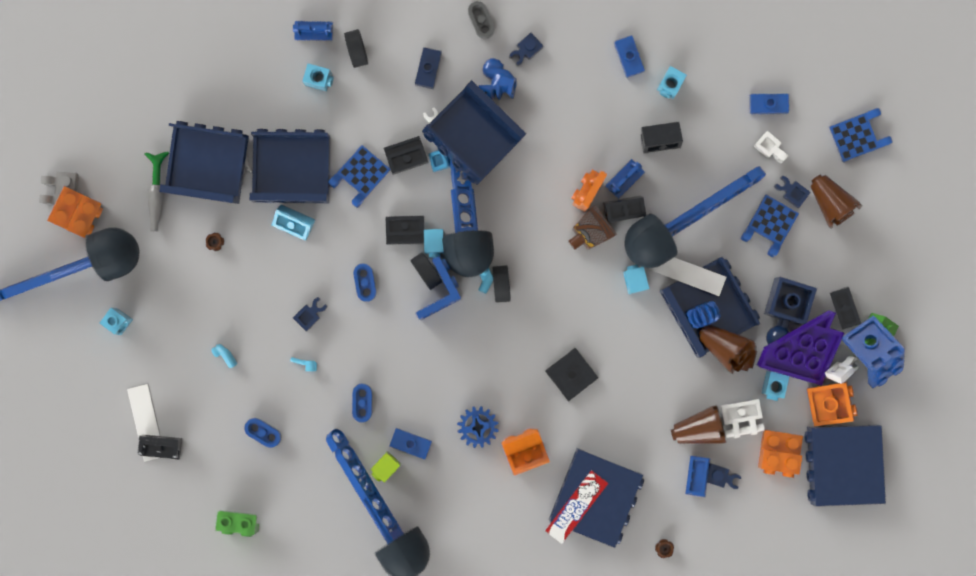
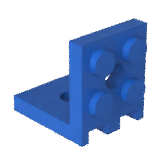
[415,256,461,320]
[842,315,905,389]

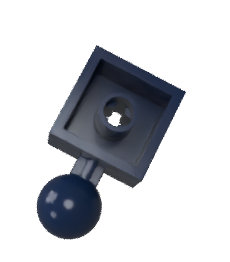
[764,277,817,345]

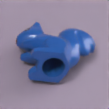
[479,58,517,100]

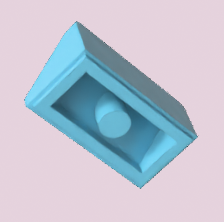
[271,205,315,241]

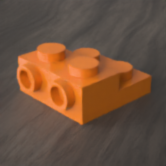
[571,169,607,212]
[47,186,103,238]
[807,382,858,427]
[758,430,803,478]

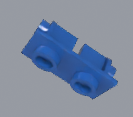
[293,21,333,41]
[605,159,645,199]

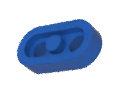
[353,264,377,302]
[352,384,372,422]
[244,418,281,448]

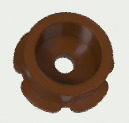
[206,232,224,251]
[655,539,674,558]

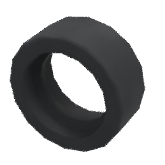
[344,29,369,68]
[410,252,443,290]
[492,265,511,303]

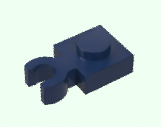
[509,33,544,66]
[774,176,811,208]
[293,297,328,331]
[707,463,742,489]

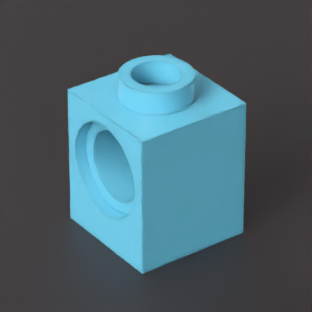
[302,63,334,92]
[657,66,687,99]
[424,229,444,258]
[623,265,649,294]
[99,308,133,335]
[761,371,790,401]

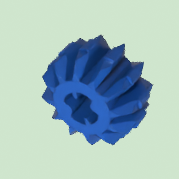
[686,301,721,328]

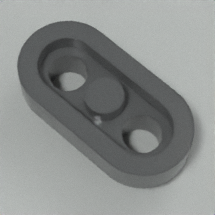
[468,1,495,39]

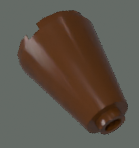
[810,174,862,229]
[699,325,755,374]
[671,405,727,444]

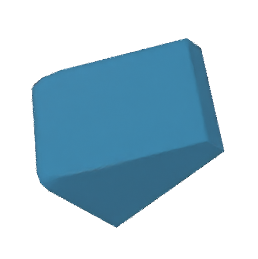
[428,150,450,172]

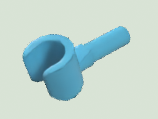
[290,357,317,372]

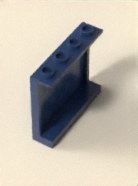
[422,80,527,185]
[159,121,249,204]
[249,129,330,204]
[659,257,760,358]
[804,424,886,506]
[549,448,644,548]

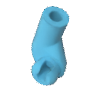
[478,267,493,294]
[211,344,238,368]

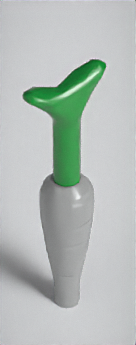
[144,152,169,231]

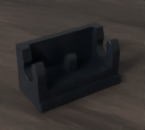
[640,122,683,154]
[603,196,646,223]
[830,287,861,330]
[138,434,182,460]

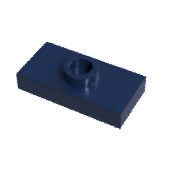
[415,47,442,89]

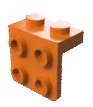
[502,429,550,476]

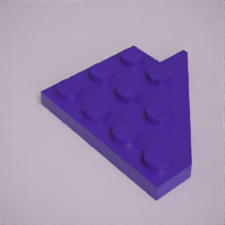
[757,310,844,386]

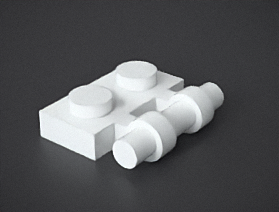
[720,399,764,439]

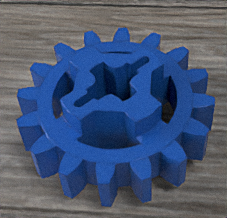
[457,406,499,448]

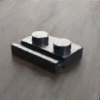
[384,136,429,175]
[385,216,424,245]

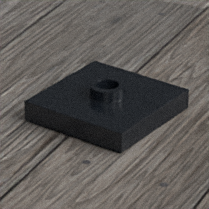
[545,348,598,402]

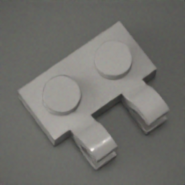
[39,172,78,205]

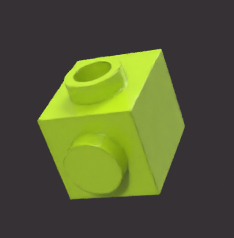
[370,451,401,483]

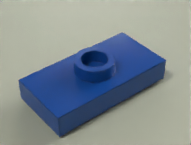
[614,35,645,78]
[749,94,789,114]
[389,428,432,459]
[685,456,710,497]

